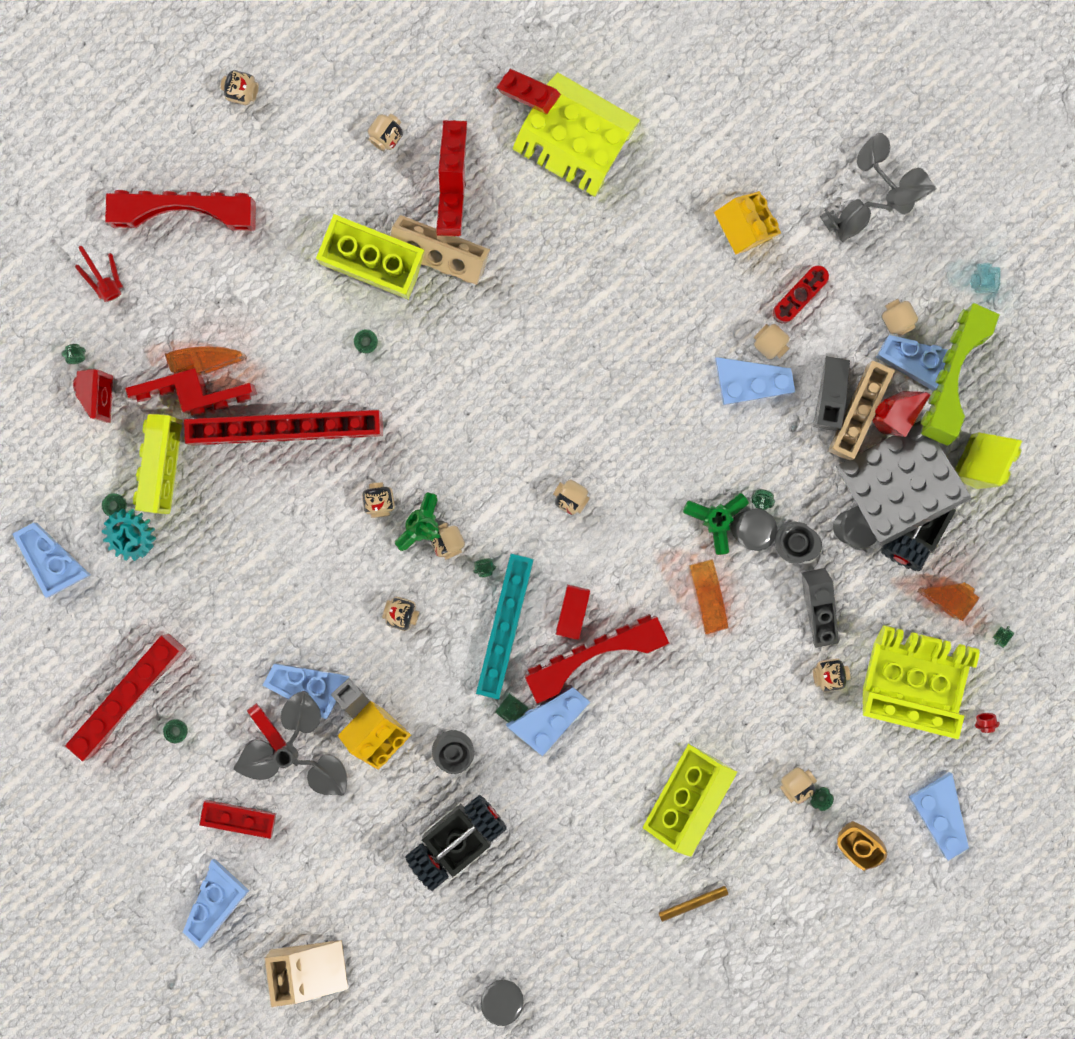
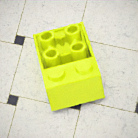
[955,432,1022,489]

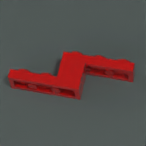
[436,120,467,236]
[125,368,257,416]

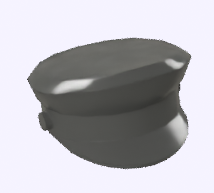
[833,506,877,548]
[730,508,778,551]
[775,521,822,564]
[432,730,474,774]
[481,980,524,1026]

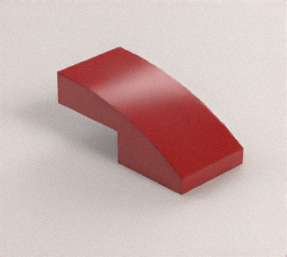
[555,584,590,640]

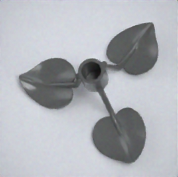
[838,133,937,242]
[234,691,347,796]

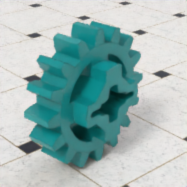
[102,509,156,561]

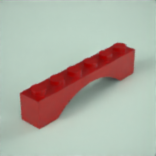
[105,190,256,231]
[525,614,670,704]
[65,633,186,762]

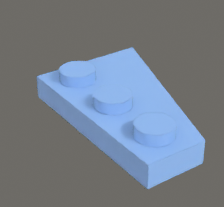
[876,335,948,391]
[715,357,795,405]
[12,523,91,598]
[263,663,350,719]
[506,685,590,756]
[909,772,969,861]
[183,859,249,948]

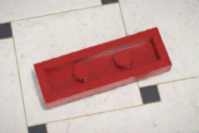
[496,68,561,114]
[199,800,277,839]

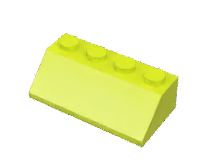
[316,214,424,300]
[133,414,183,514]
[642,744,737,857]

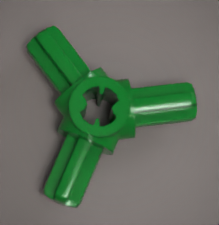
[395,492,440,551]
[683,493,749,555]

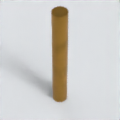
[659,886,729,922]

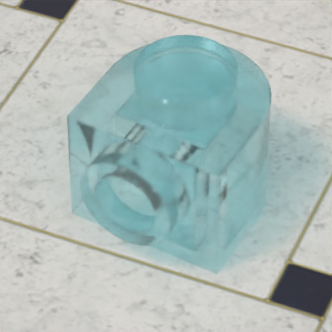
[970,263,1000,293]

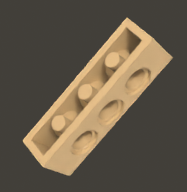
[390,215,490,285]
[828,360,895,461]

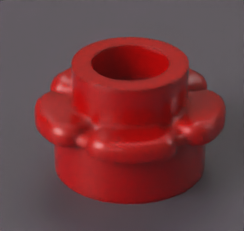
[975,713,1000,733]

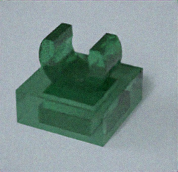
[495,692,529,723]

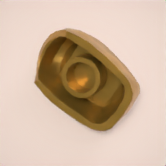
[837,821,887,871]

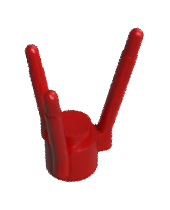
[75,246,123,302]

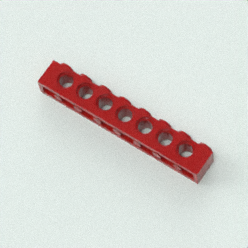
[184,410,383,446]

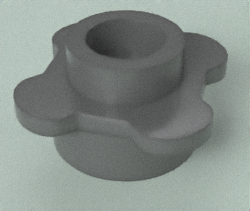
[820,209,841,232]

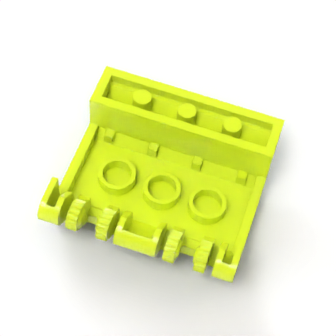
[512,72,640,197]
[863,625,980,739]

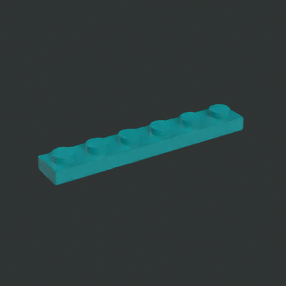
[476,553,534,700]

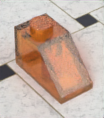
[917,582,980,621]

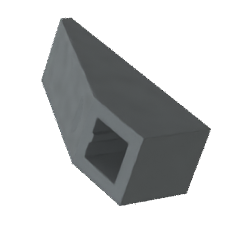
[813,356,850,431]
[801,568,839,648]

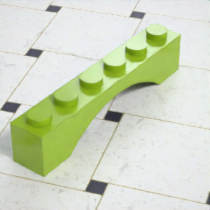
[921,303,1000,446]

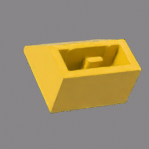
[714,191,781,255]
[338,701,411,770]

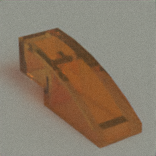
[164,346,247,375]
[687,559,729,634]

